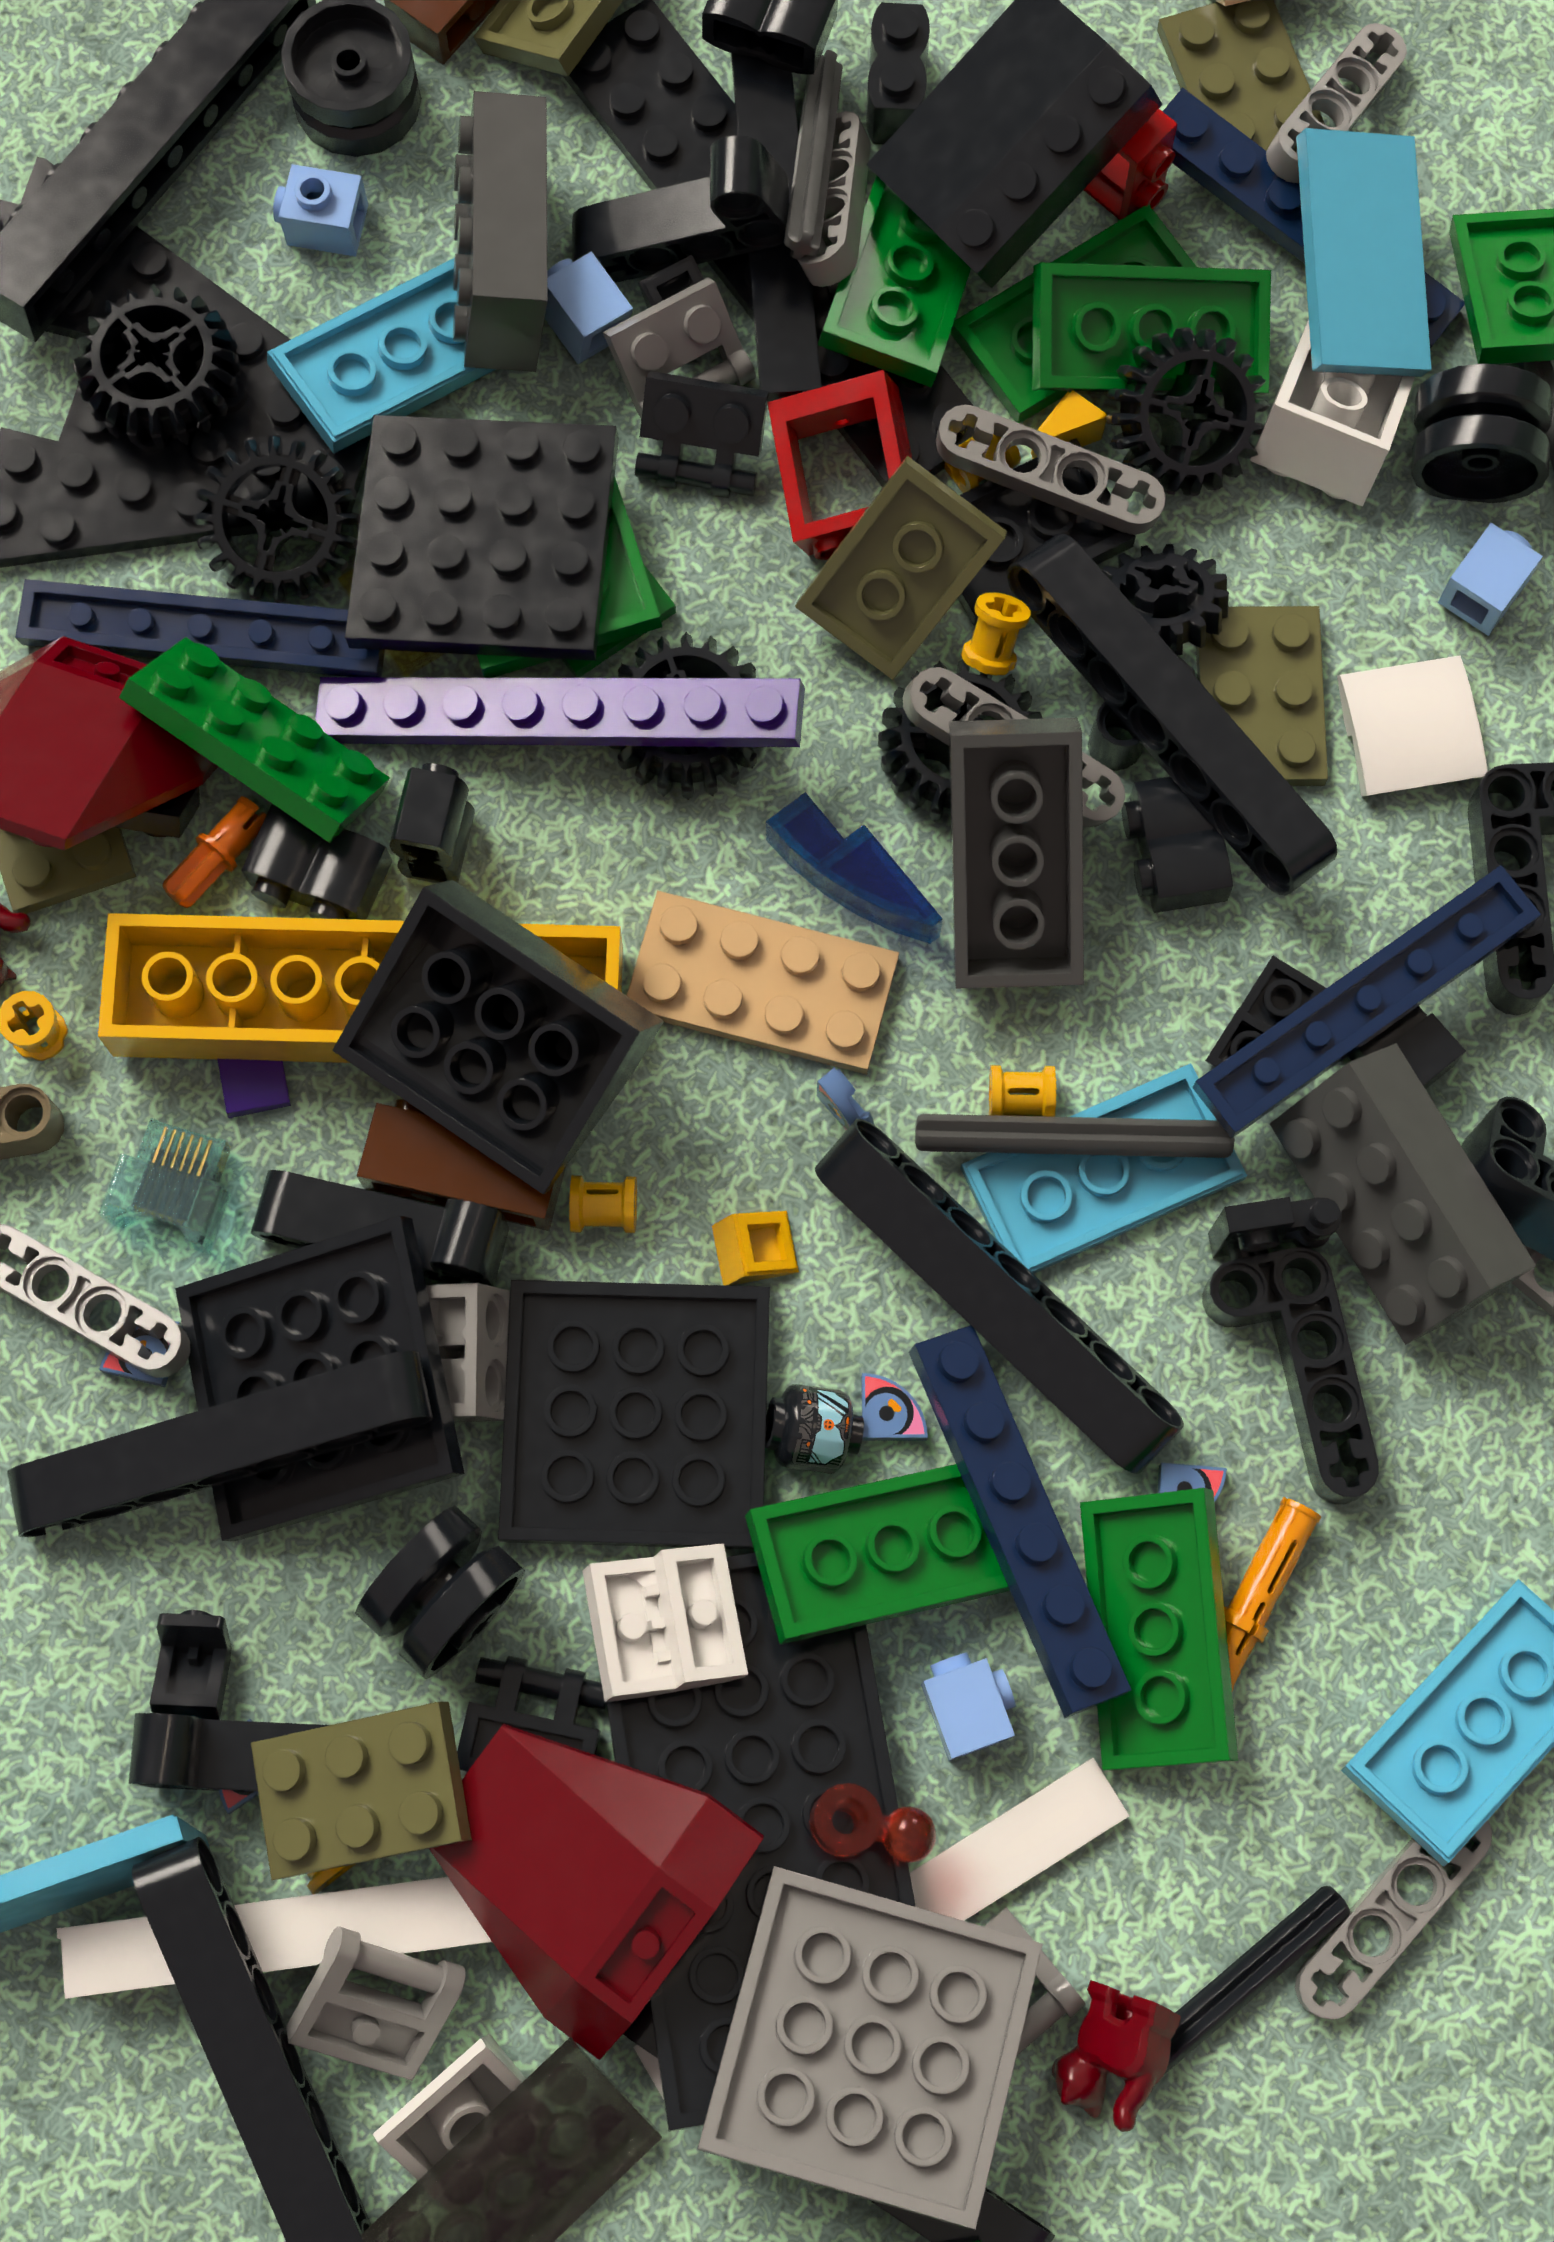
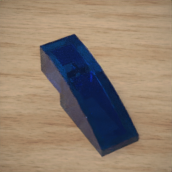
[766,792,943,944]

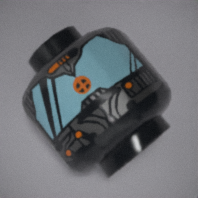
[765,1384,864,1474]

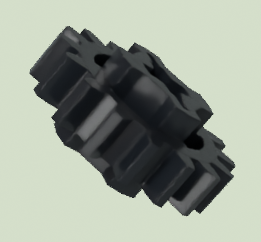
[1102,544,1229,656]

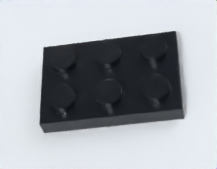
[958,438,1136,626]

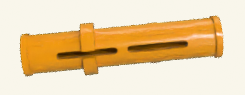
[1224,1497,1321,1692]

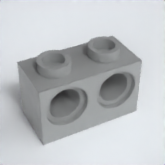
[426,1283,510,1422]

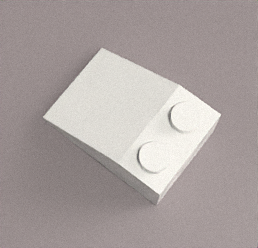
[1250,319,1415,507]

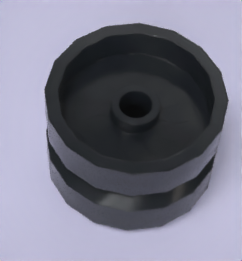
[281,0,422,157]
[1411,364,1553,503]
[355,1505,525,1679]

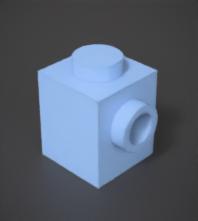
[273,164,368,257]
[545,251,633,364]
[1438,523,1543,636]
[921,1652,1016,1761]

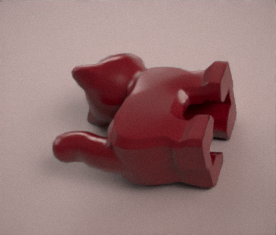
[1052,1980,1181,2132]

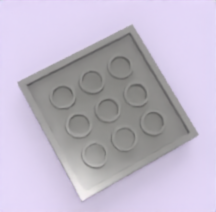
[697,1866,1043,2230]

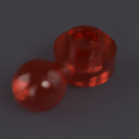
[809,1783,936,1863]

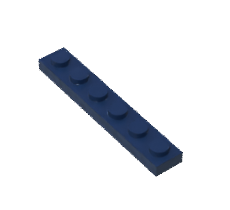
[1163,87,1465,349]
[15,579,385,677]
[1192,865,1542,1138]
[909,1325,1131,1718]

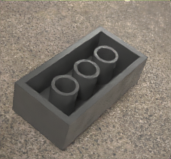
[453,91,548,372]
[949,717,1084,989]
[1270,1043,1536,1345]

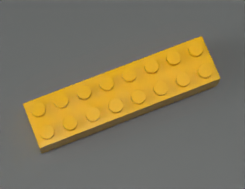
[98,913,623,1063]

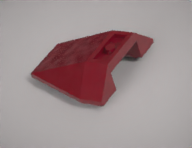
[0,636,219,850]
[429,1724,764,2060]

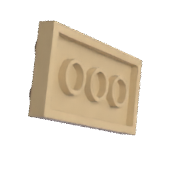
[627,890,899,1075]

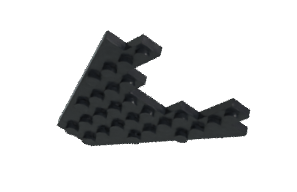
[0,157,371,568]

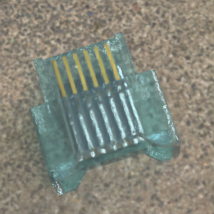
[99,1118,231,1254]

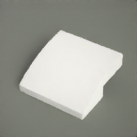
[1337,655,1488,797]
[582,1543,748,1702]

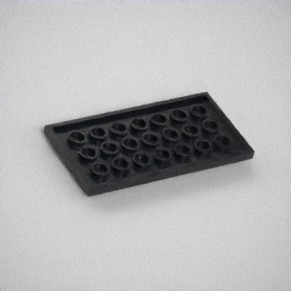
[606,1553,916,2132]

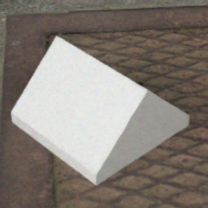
[373,2034,557,2212]

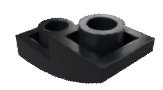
[1205,956,1326,1067]

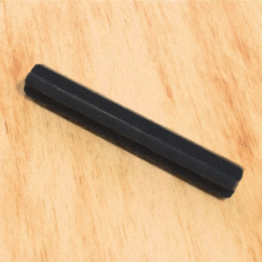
[1164,1886,1350,2075]

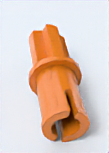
[162,796,266,908]

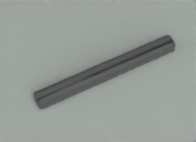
[784,50,843,260]
[915,1114,1235,1158]

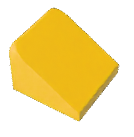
[1031,390,1107,459]
[712,1211,799,1286]

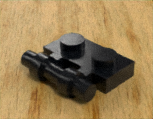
[635,371,769,498]
[1208,1197,1341,1260]
[457,1656,607,1772]

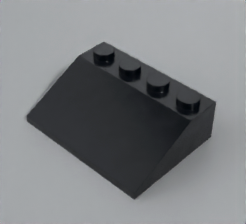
[866,0,1163,288]
[332,880,664,1195]

